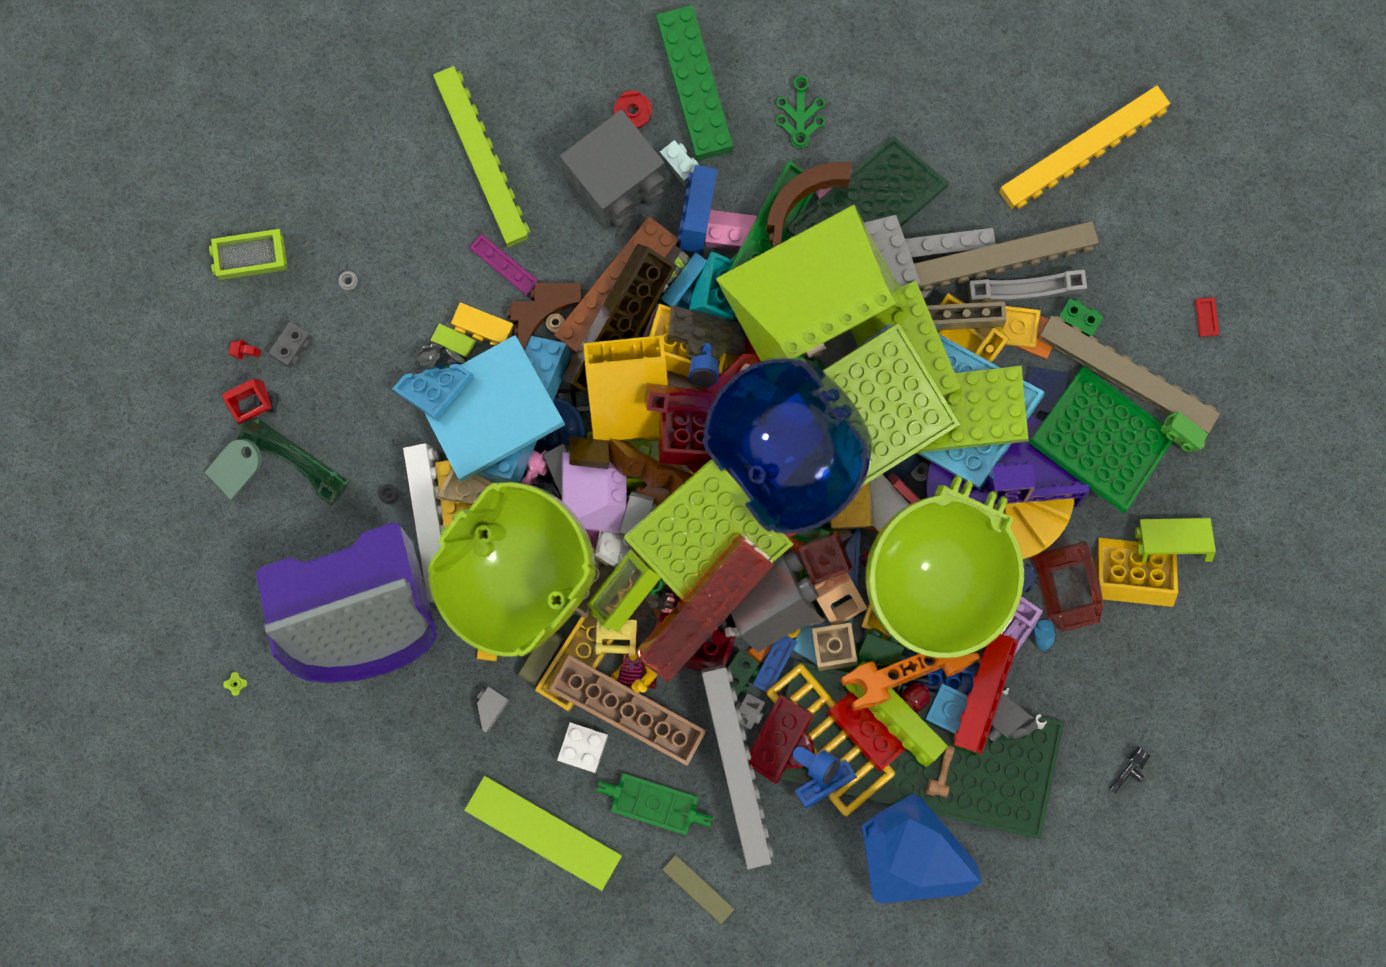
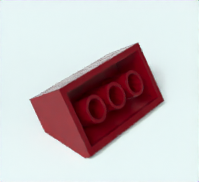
[647,612,736,672]

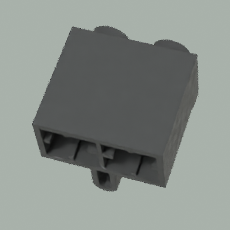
[726,548,826,653]

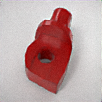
[229,340,261,360]

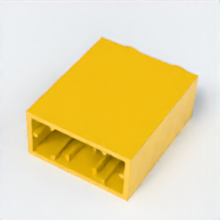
[583,335,668,444]

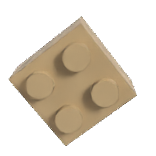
[812,623,858,671]

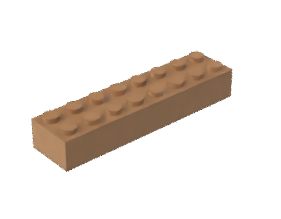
[546,654,706,766]

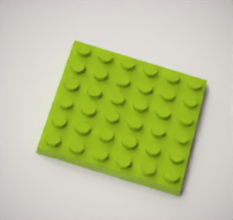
[796,323,960,488]
[624,457,793,622]

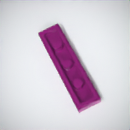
[469,234,539,296]

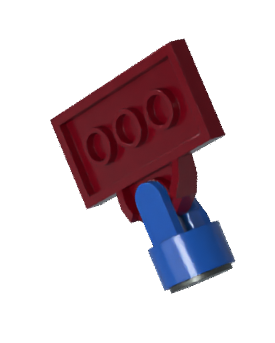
[747,694,840,785]

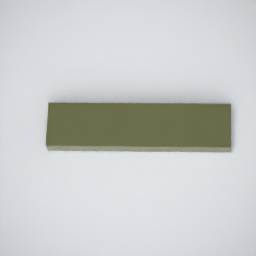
[662,855,734,924]

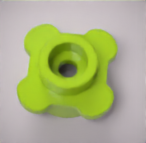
[223,672,247,696]

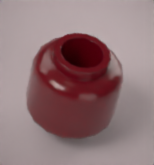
[901,683,930,712]

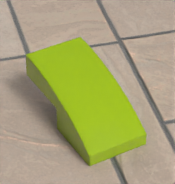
[430,324,476,358]

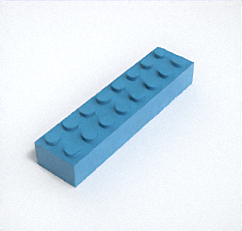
[477,336,572,483]

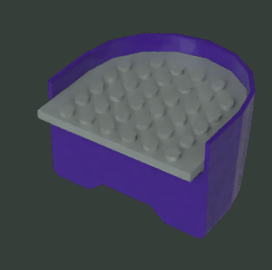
[256,523,437,683]

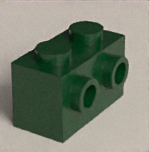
[857,628,904,666]
[728,650,760,697]

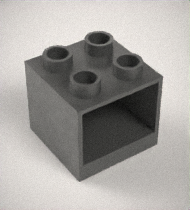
[560,109,666,229]

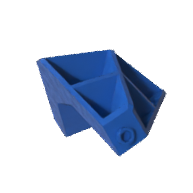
[861,793,982,904]

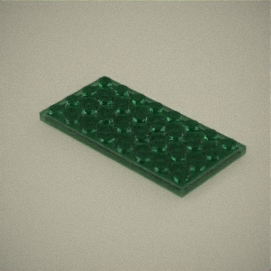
[786,136,949,237]

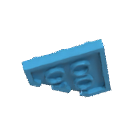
[392,364,474,420]

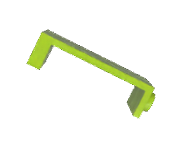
[1135,518,1216,563]

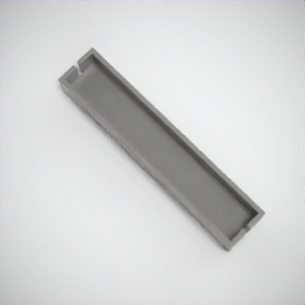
[701,664,774,869]

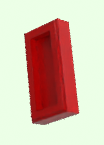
[1195,297,1219,337]

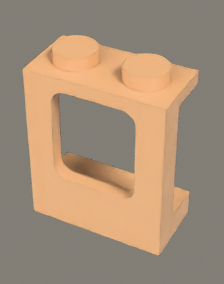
[814,568,867,625]

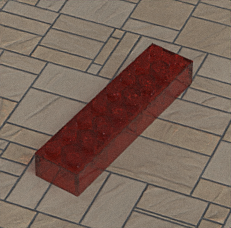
[636,533,774,683]

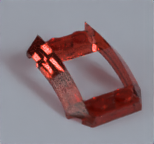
[1031,541,1104,632]

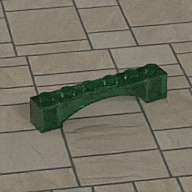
[237,417,349,505]

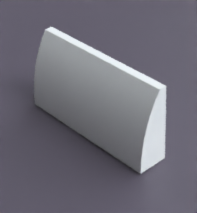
[871,474,910,532]

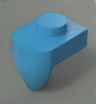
[1033,620,1055,651]

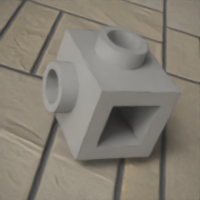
[736,693,765,730]

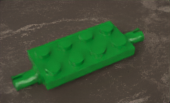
[596,773,713,835]

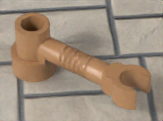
[926,746,955,797]

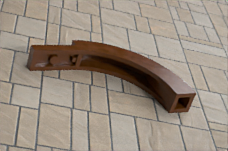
[767,162,852,248]

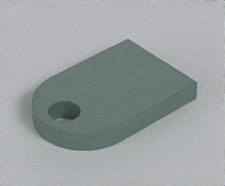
[205,439,262,500]

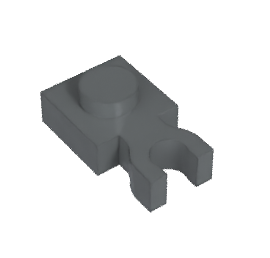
[658,590,675,613]

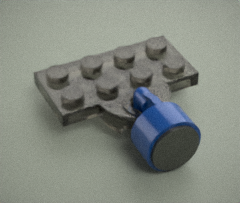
[667,306,746,387]

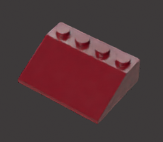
[658,411,742,469]

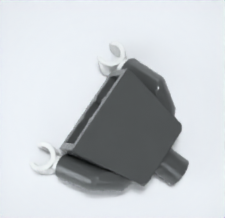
[988,688,1047,742]

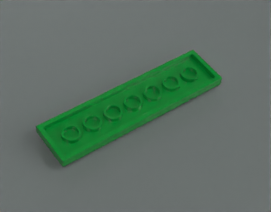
[727,160,814,272]

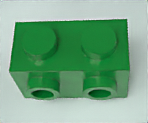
[1059,298,1103,336]

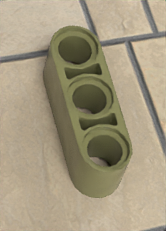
[518,632,565,686]

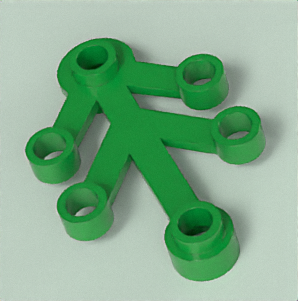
[776,76,825,149]

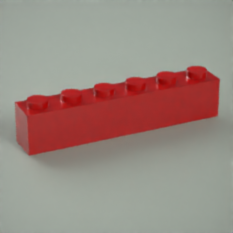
[954,634,1019,755]

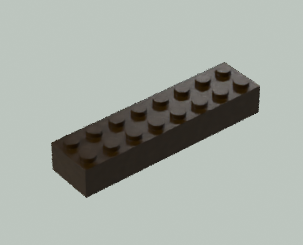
[561,244,677,395]

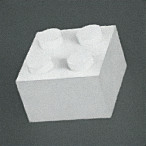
[557,723,608,773]

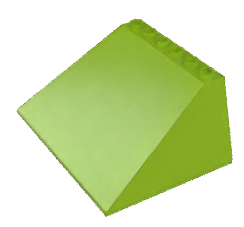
[716,205,911,381]

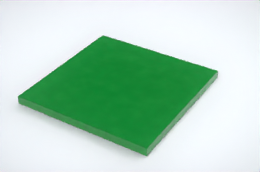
[1028,365,1173,514]

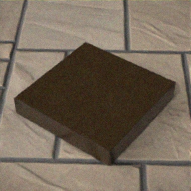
[568,436,609,469]

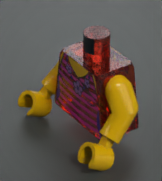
[608,643,658,693]

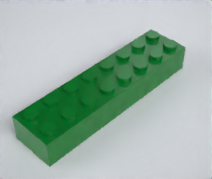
[656,5,733,161]

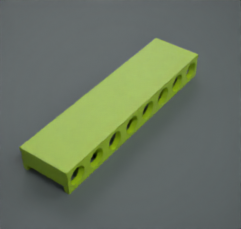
[464,776,622,891]

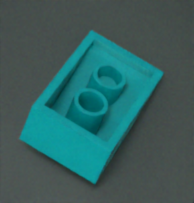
[689,252,735,323]

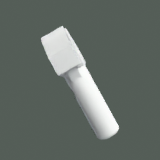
[725,627,741,638]

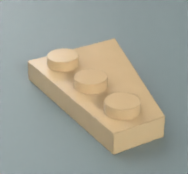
[437,467,493,505]

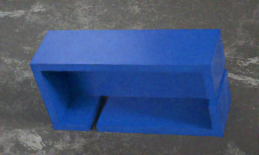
[677,165,717,253]

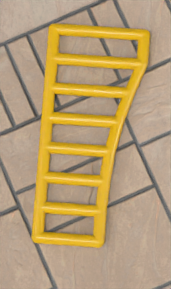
[767,663,895,816]

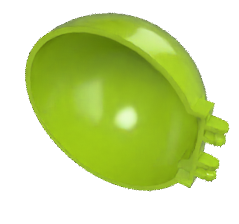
[866,475,1024,658]

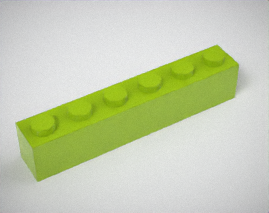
[846,661,948,767]

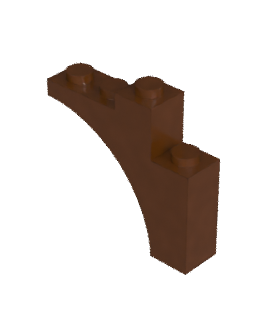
[507,283,582,351]

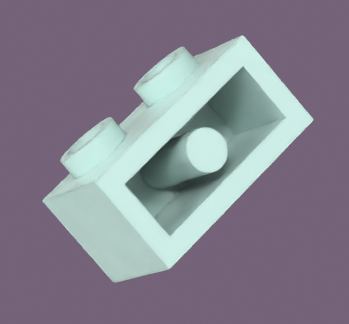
[660,140,699,186]

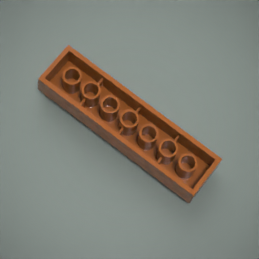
[554,217,680,354]

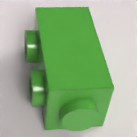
[1160,411,1208,453]

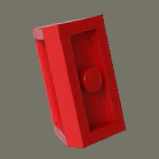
[222,379,272,424]

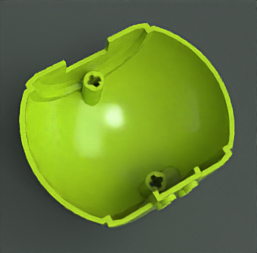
[427,482,596,656]

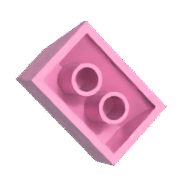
[705,210,757,251]

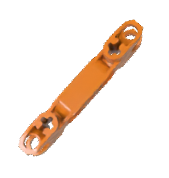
[841,653,980,710]

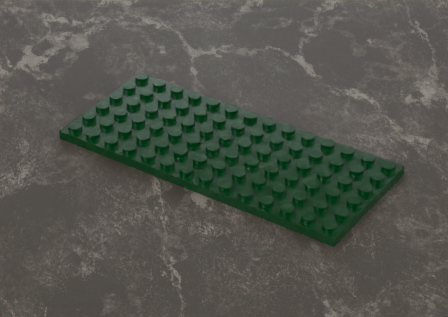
[781,660,1064,839]

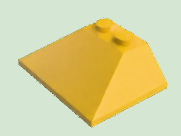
[937,293,1009,363]

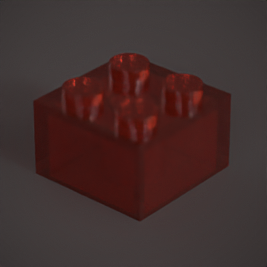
[798,530,853,585]

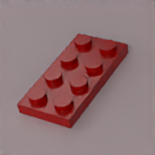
[827,692,906,772]

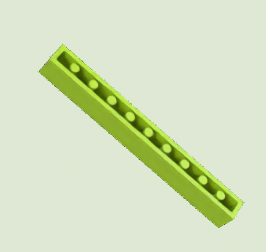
[433,66,530,248]

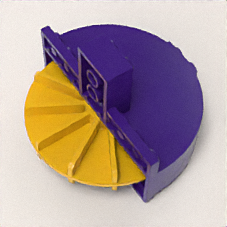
[923,416,1090,559]

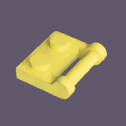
[596,619,637,656]

